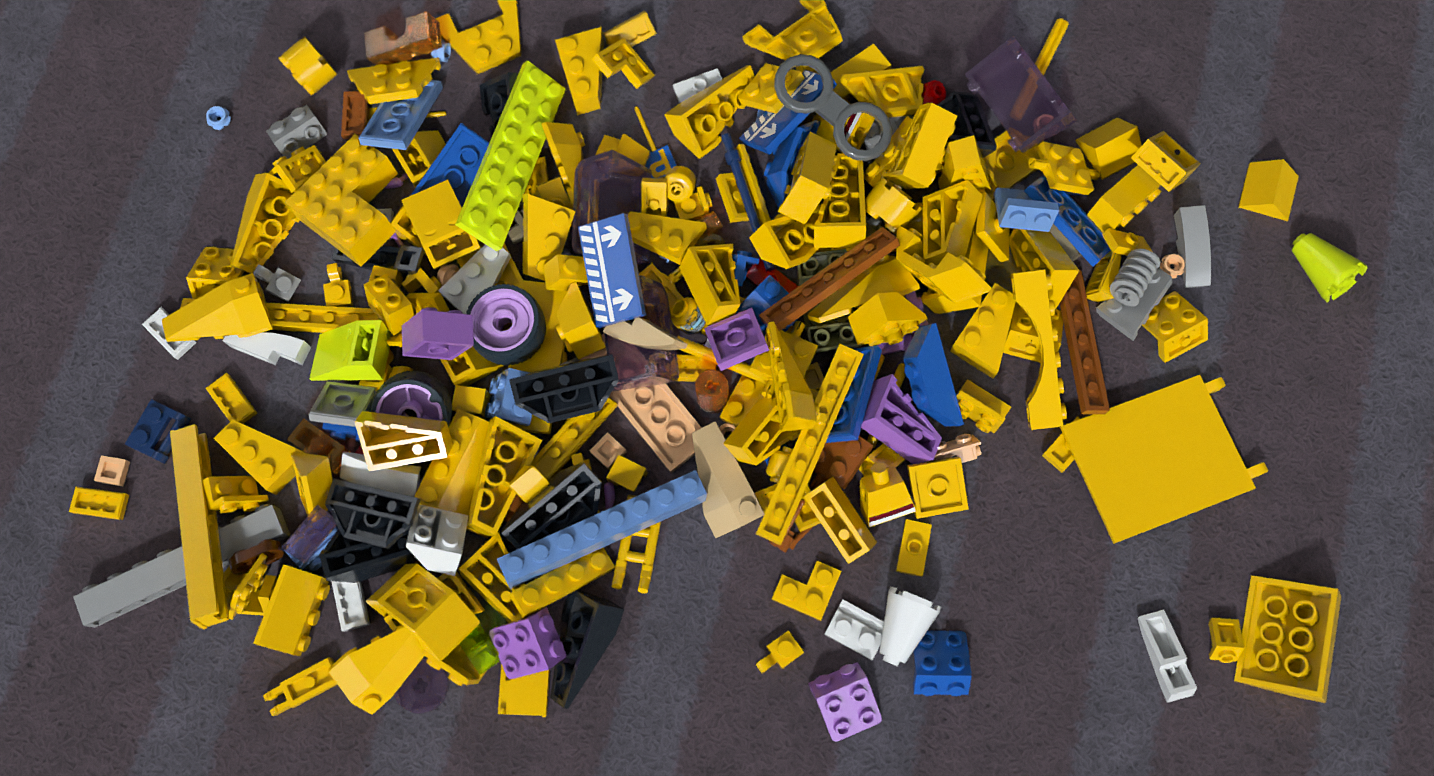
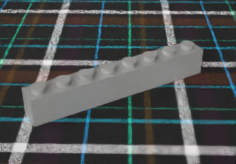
[73,504,291,628]

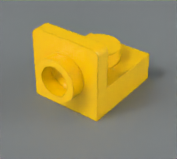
[674,186,712,221]
[859,443,905,477]
[1208,618,1244,663]

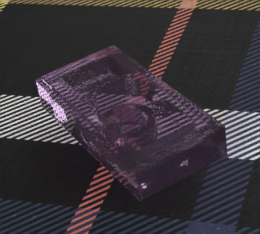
[282,505,336,564]

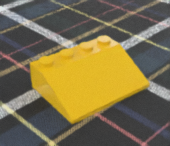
[414,409,489,539]
[1234,575,1341,703]

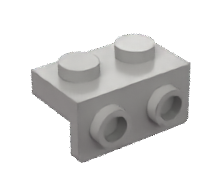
[266,105,327,159]

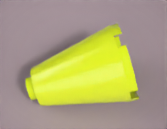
[1292,233,1368,302]

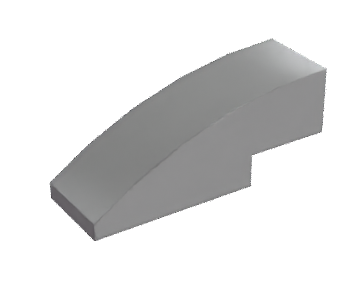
[1174,205,1211,288]

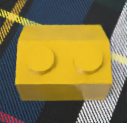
[555,282,606,360]

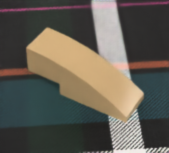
[603,317,687,350]

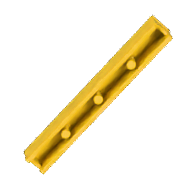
[170,424,229,629]

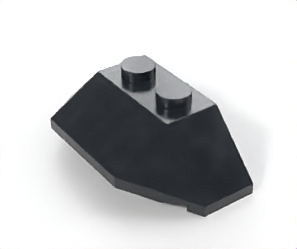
[937,91,997,158]
[509,354,619,423]
[501,462,601,549]
[325,479,421,549]
[319,528,418,583]

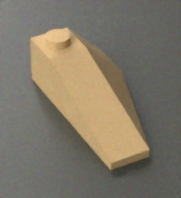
[692,421,764,538]

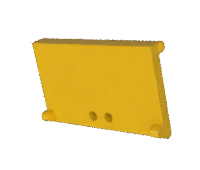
[498,664,550,717]

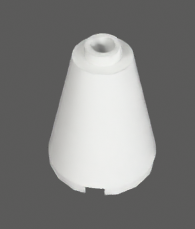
[879,587,941,666]

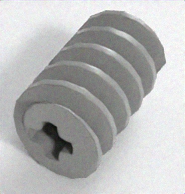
[1110,249,1161,307]

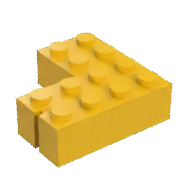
[285,134,398,266]

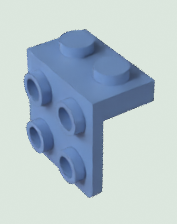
[994,188,1059,232]
[485,368,532,426]

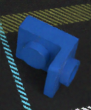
[732,251,760,286]

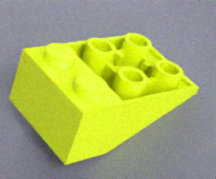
[309,320,392,381]

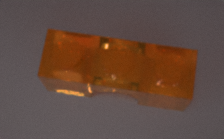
[364,11,442,65]

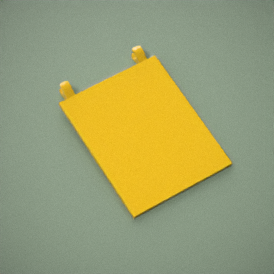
[1060,375,1268,544]

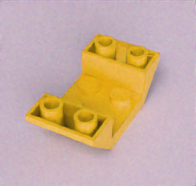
[896,226,991,304]
[366,563,480,662]

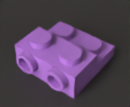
[704,308,769,371]

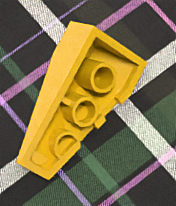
[542,122,585,226]
[230,173,300,274]

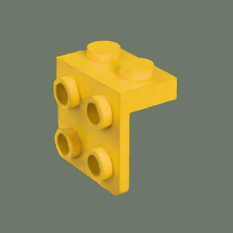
[224,553,268,620]

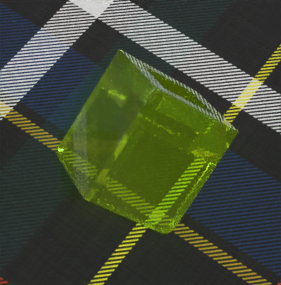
[459,624,500,674]

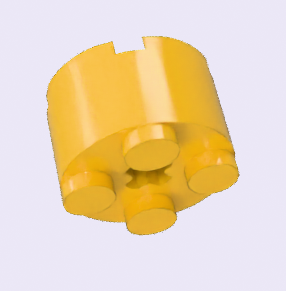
[278,36,337,96]
[865,177,922,235]

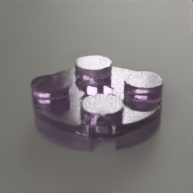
[394,658,449,714]

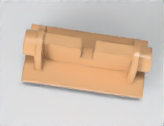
[928,434,981,463]

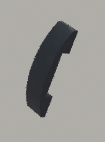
[331,245,425,274]

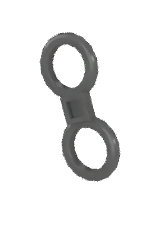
[774,54,892,161]

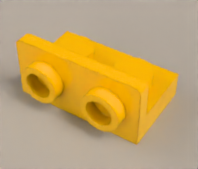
[268,145,326,193]
[202,476,268,513]

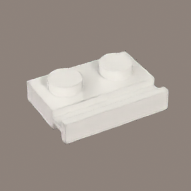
[825,600,884,660]

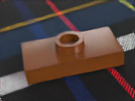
[341,91,369,139]

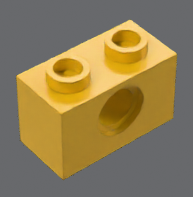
[364,274,414,335]

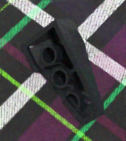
[479,72,519,135]
[550,589,624,709]

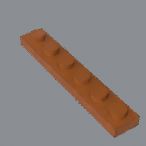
[759,227,900,332]
[1060,270,1110,414]

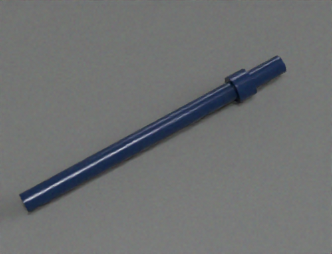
[721,133,776,272]

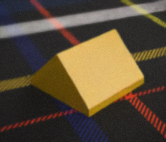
[1075,118,1142,180]
[1238,159,1299,221]
[291,452,333,522]

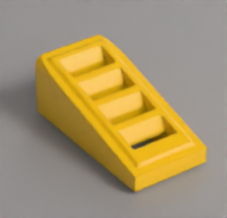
[1085,251,1121,302]

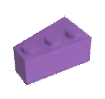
[861,374,942,464]

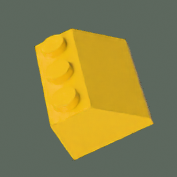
[253,564,330,656]

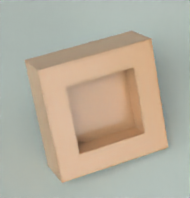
[590,432,627,470]
[94,456,130,486]

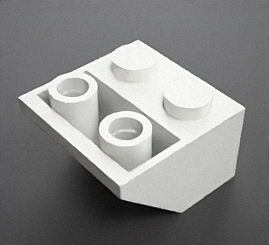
[406,504,468,576]

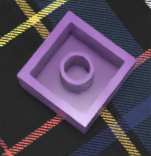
[402,307,474,360]

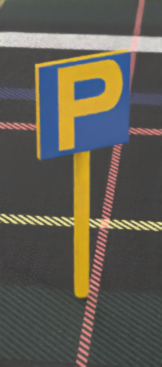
[634,106,677,179]

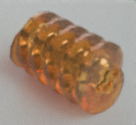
[695,370,729,414]

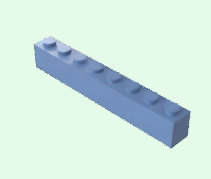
[497,470,707,589]

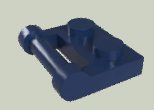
[125,399,192,464]

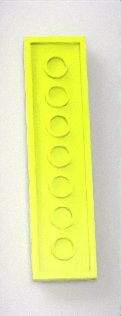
[455,61,566,251]

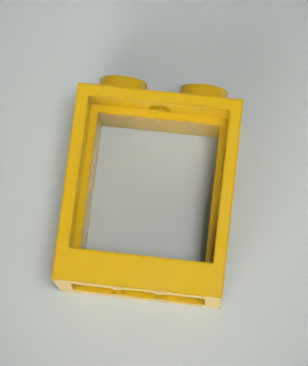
[1131,131,1201,192]

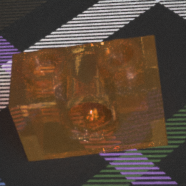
[288,418,351,474]

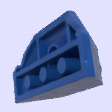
[764,120,820,209]
[903,323,964,427]

